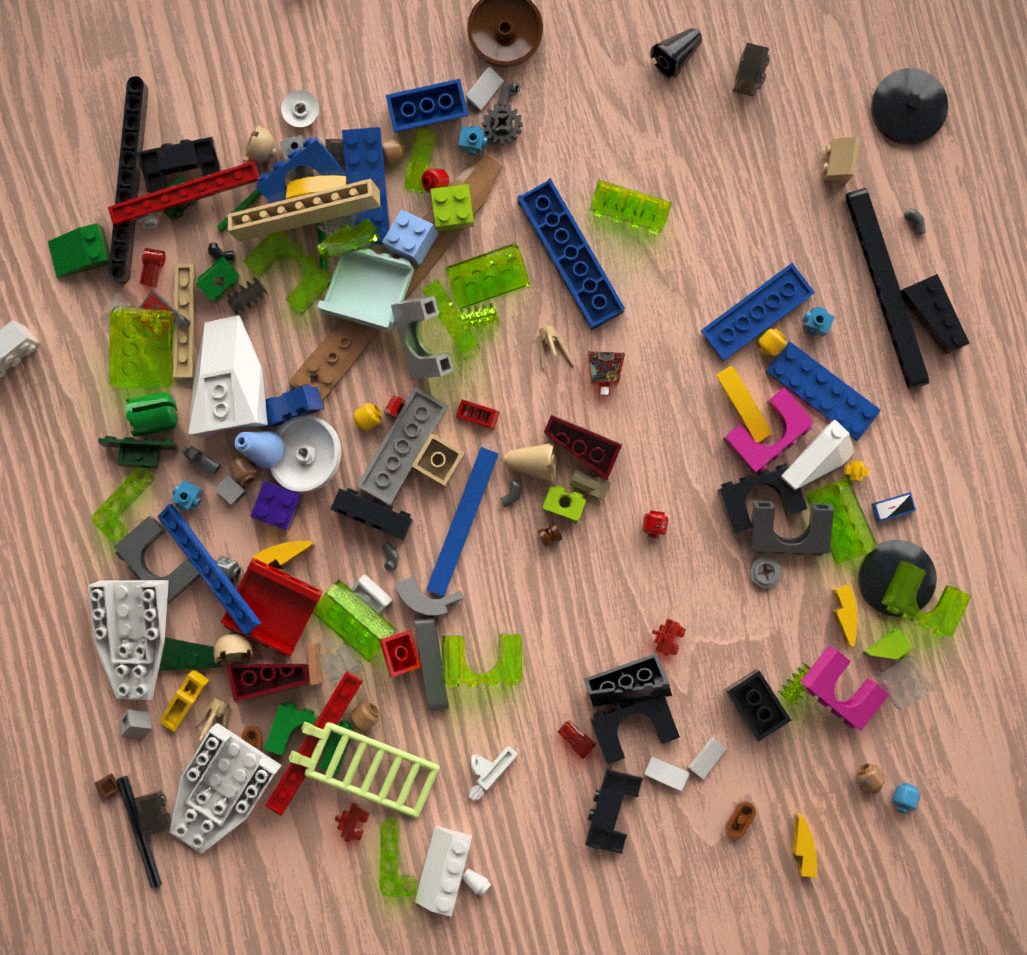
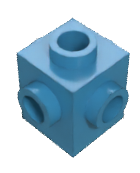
[458,126,488,155]
[802,307,835,337]
[171,480,204,511]

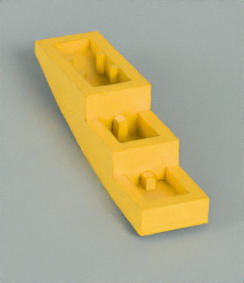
[715,365,773,443]

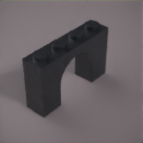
[717,463,808,533]
[590,697,680,765]

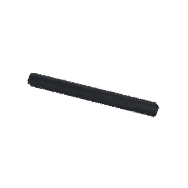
[117,776,162,888]

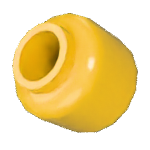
[758,328,787,357]
[353,403,382,431]

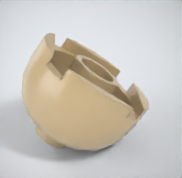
[242,125,277,165]
[214,631,253,665]

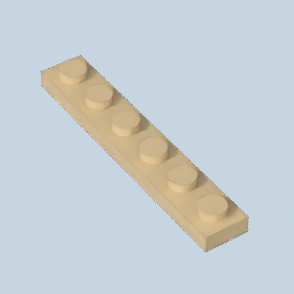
[173,264,195,378]

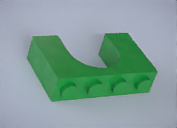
[264,701,355,775]

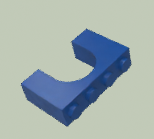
[256,136,346,204]

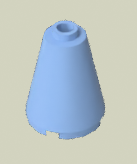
[235,431,284,469]

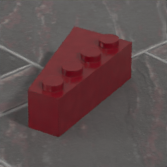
[544,414,622,480]
[226,664,311,703]

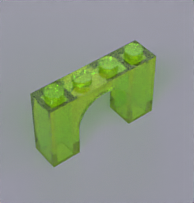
[243,231,331,315]
[421,279,480,361]
[881,561,972,638]
[442,634,522,687]

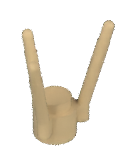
[538,325,574,370]
[196,697,230,742]

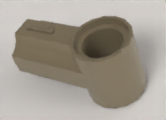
[570,470,611,501]

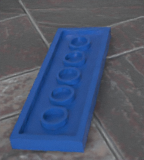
[342,127,390,246]
[700,263,815,361]
[766,341,881,441]

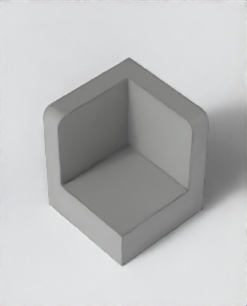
[215,476,248,506]
[120,709,152,739]

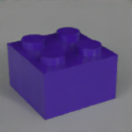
[250,481,303,531]

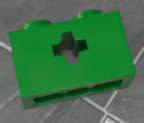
[194,256,240,301]

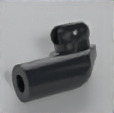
[208,242,235,261]

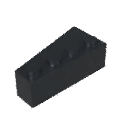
[901,274,970,354]
[330,488,414,541]
[584,653,672,707]

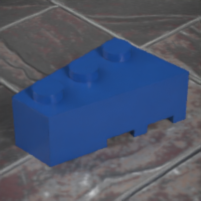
[265,385,324,427]

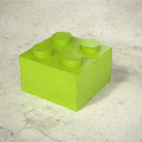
[430,184,474,232]

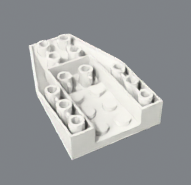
[188,315,268,438]
[88,580,169,700]
[169,723,282,854]

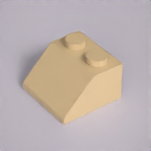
[821,136,860,184]

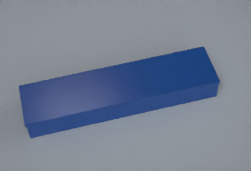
[517,178,625,331]

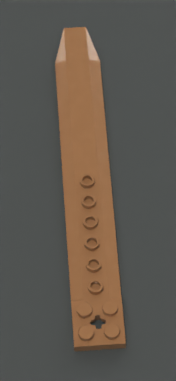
[288,155,502,402]

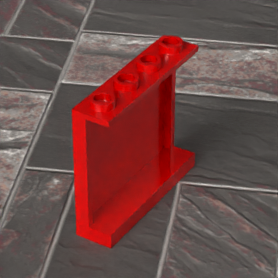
[220,557,323,656]

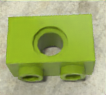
[542,485,586,522]

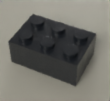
[724,669,792,741]

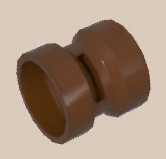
[538,522,563,547]

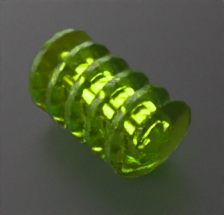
[459,303,500,333]
[777,662,810,705]

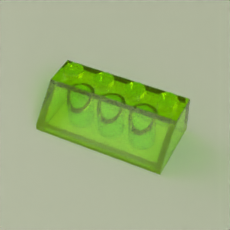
[590,180,672,233]
[444,243,531,310]
[806,476,878,564]
[313,579,397,662]

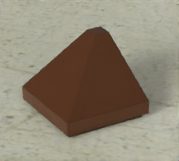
[94,773,120,801]

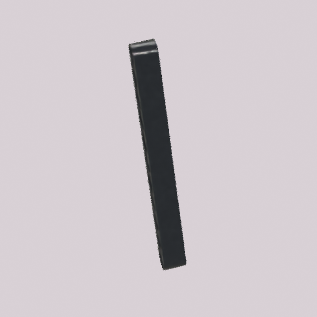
[108,76,148,284]
[846,188,929,390]

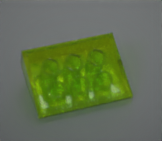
[109,306,174,388]

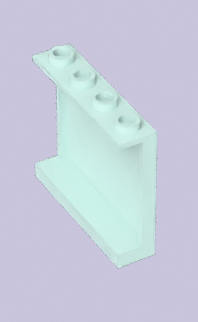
[317,243,414,333]

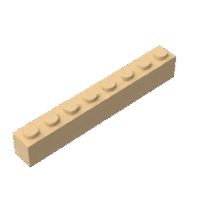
[228,179,381,242]

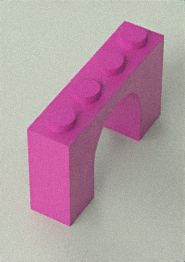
[723,388,814,473]
[800,645,890,731]

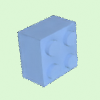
[382,210,439,265]

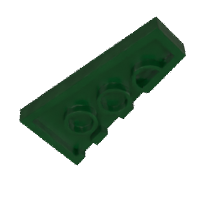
[159,637,223,671]

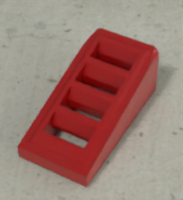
[384,396,405,418]
[456,399,500,430]

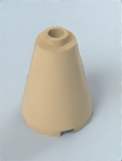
[504,443,558,482]

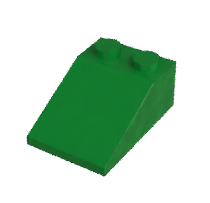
[48,223,110,278]

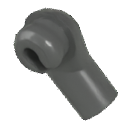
[498,82,521,107]
[904,208,926,234]
[500,479,522,507]
[381,542,399,571]

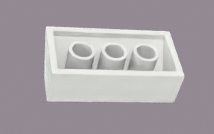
[415,826,472,917]

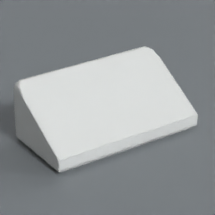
[466,67,504,111]
[349,574,392,617]
[688,737,727,779]

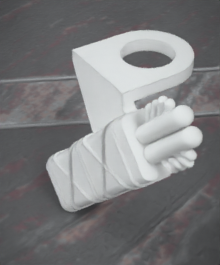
[469,746,518,801]

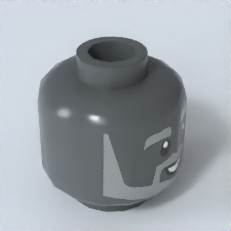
[215,556,241,583]

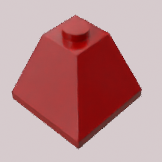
[379,630,421,678]

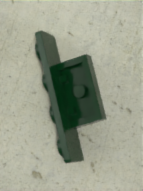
[98,436,179,468]

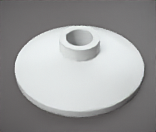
[281,90,319,128]

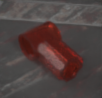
[140,248,166,287]
[557,720,597,759]

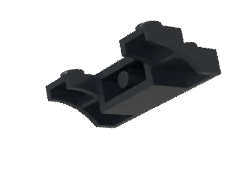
[137,137,221,193]
[585,768,643,854]

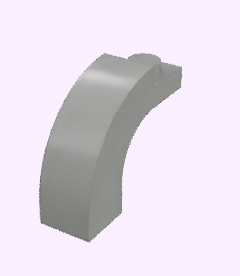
[395,576,464,615]

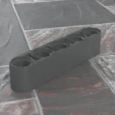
[415,615,449,712]

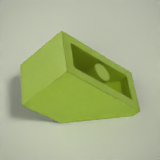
[864,628,913,659]

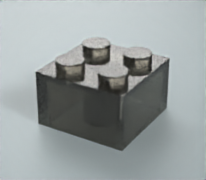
[732,43,771,97]

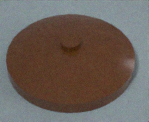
[467,0,543,67]

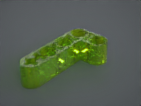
[92,467,154,540]
[380,816,418,897]

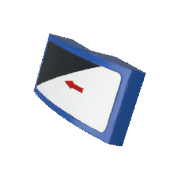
[872,492,916,522]

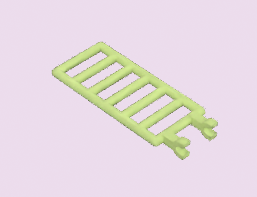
[289,721,439,818]

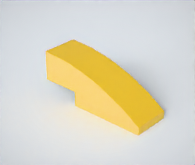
[286,176,346,200]
[252,541,315,565]
[832,584,858,647]
[159,670,210,733]
[792,813,817,878]

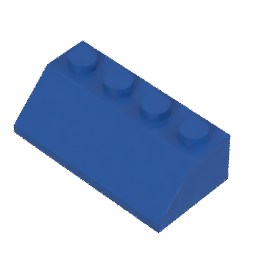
[386,79,468,133]

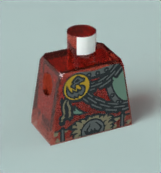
[587,351,625,396]

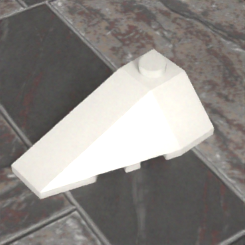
[781,420,854,490]

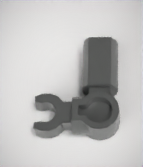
[181,445,221,475]

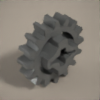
[482,103,523,146]

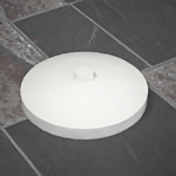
[270,415,341,493]

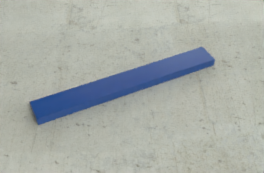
[426,447,499,597]
[157,504,261,636]

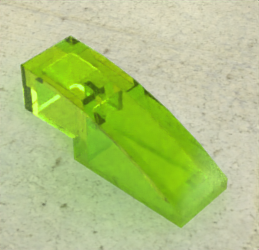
[404,128,438,193]
[317,218,380,259]

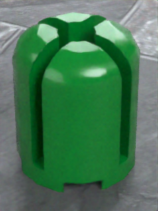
[125,392,179,437]

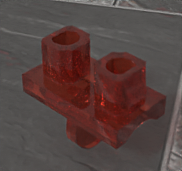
[652,618,686,656]
[334,803,369,843]

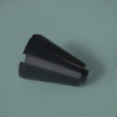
[650,28,702,78]

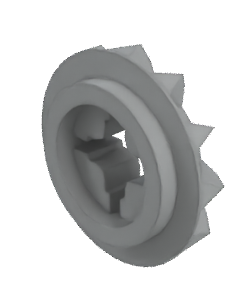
[750,557,781,588]

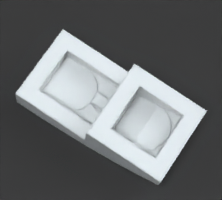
[644,756,690,791]

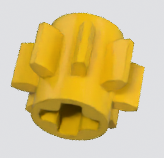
[844,461,869,482]

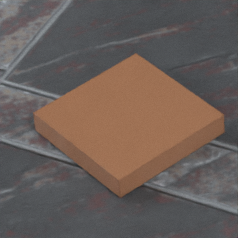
[307,643,323,685]

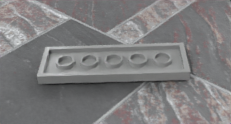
[357,387,448,505]

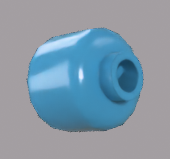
[892,783,921,814]

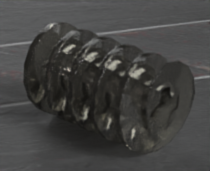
[227,277,270,315]

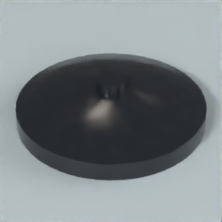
[871,68,948,145]
[858,540,937,617]

